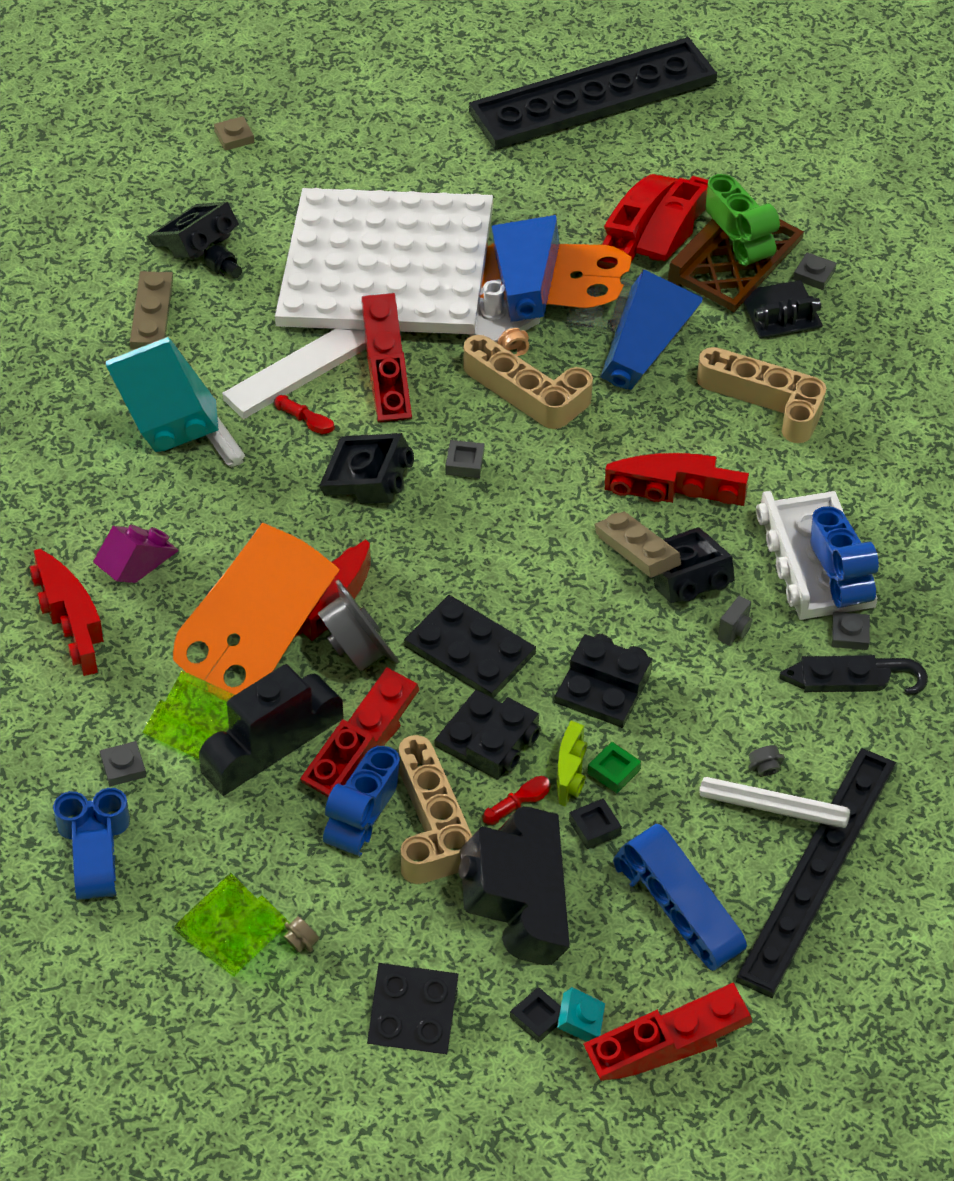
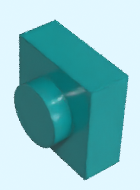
[557,987,605,1041]

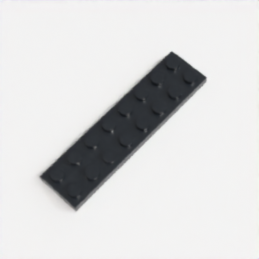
[469,37,717,150]

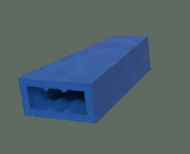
[491,215,560,322]
[600,270,703,390]

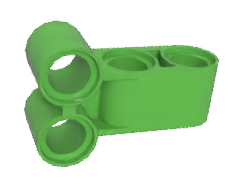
[705,174,780,266]

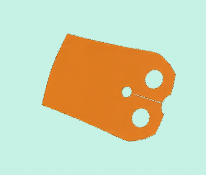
[480,243,632,308]
[173,523,340,701]

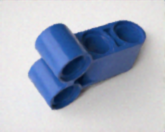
[810,506,879,608]
[323,746,400,857]
[53,788,130,900]

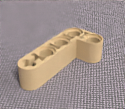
[463,335,593,429]
[697,347,826,443]
[399,735,472,884]

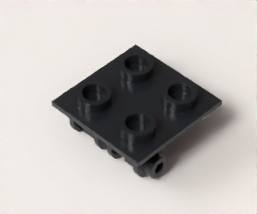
[743,280,823,339]
[367,963,459,1055]

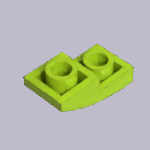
[557,720,588,807]

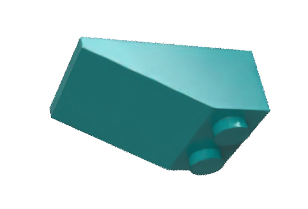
[106,337,219,452]

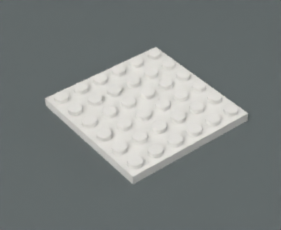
[275,188,493,334]

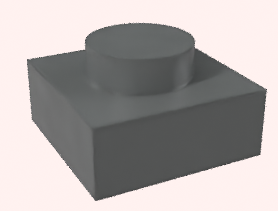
[793,252,837,290]
[445,440,485,478]
[718,596,753,646]
[832,612,870,650]
[99,741,146,787]

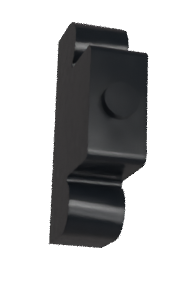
[199,664,344,796]
[459,806,570,965]

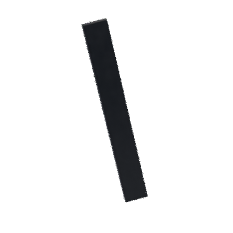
[736,748,896,999]

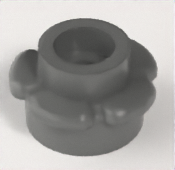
[748,745,785,777]

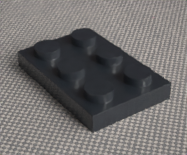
[404,595,536,698]

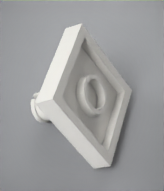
[469,279,540,343]

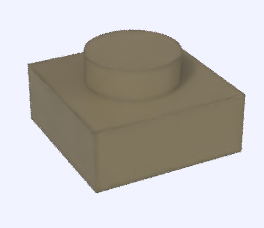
[214,116,254,151]

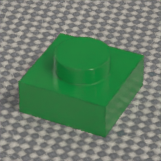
[587,742,641,794]

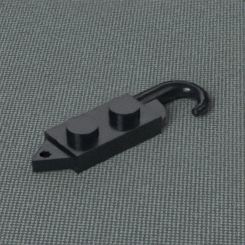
[779,655,928,695]

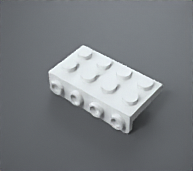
[756,491,878,620]

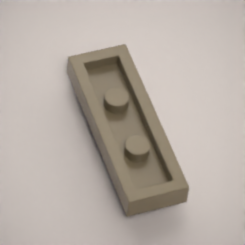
[130,271,173,349]
[594,511,681,578]

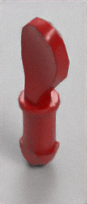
[274,395,335,434]
[482,776,551,825]

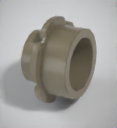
[283,916,320,953]

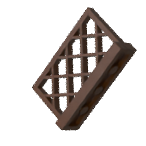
[668,195,804,312]

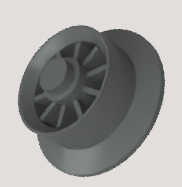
[318,579,400,672]

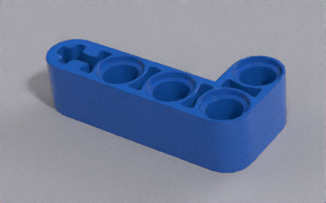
[613,824,747,971]

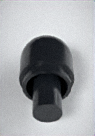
[204,245,242,278]

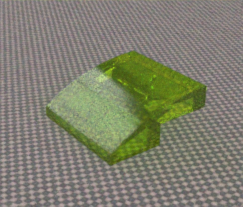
[142,670,234,760]

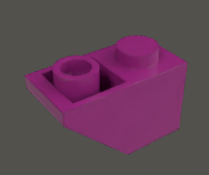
[93,524,179,583]

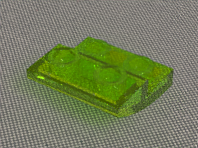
[173,873,290,977]

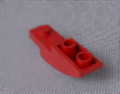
[597,174,678,269]
[636,176,708,261]
[361,293,412,422]
[605,453,749,506]
[294,539,371,641]
[29,549,104,676]
[300,667,419,797]
[583,982,752,1081]

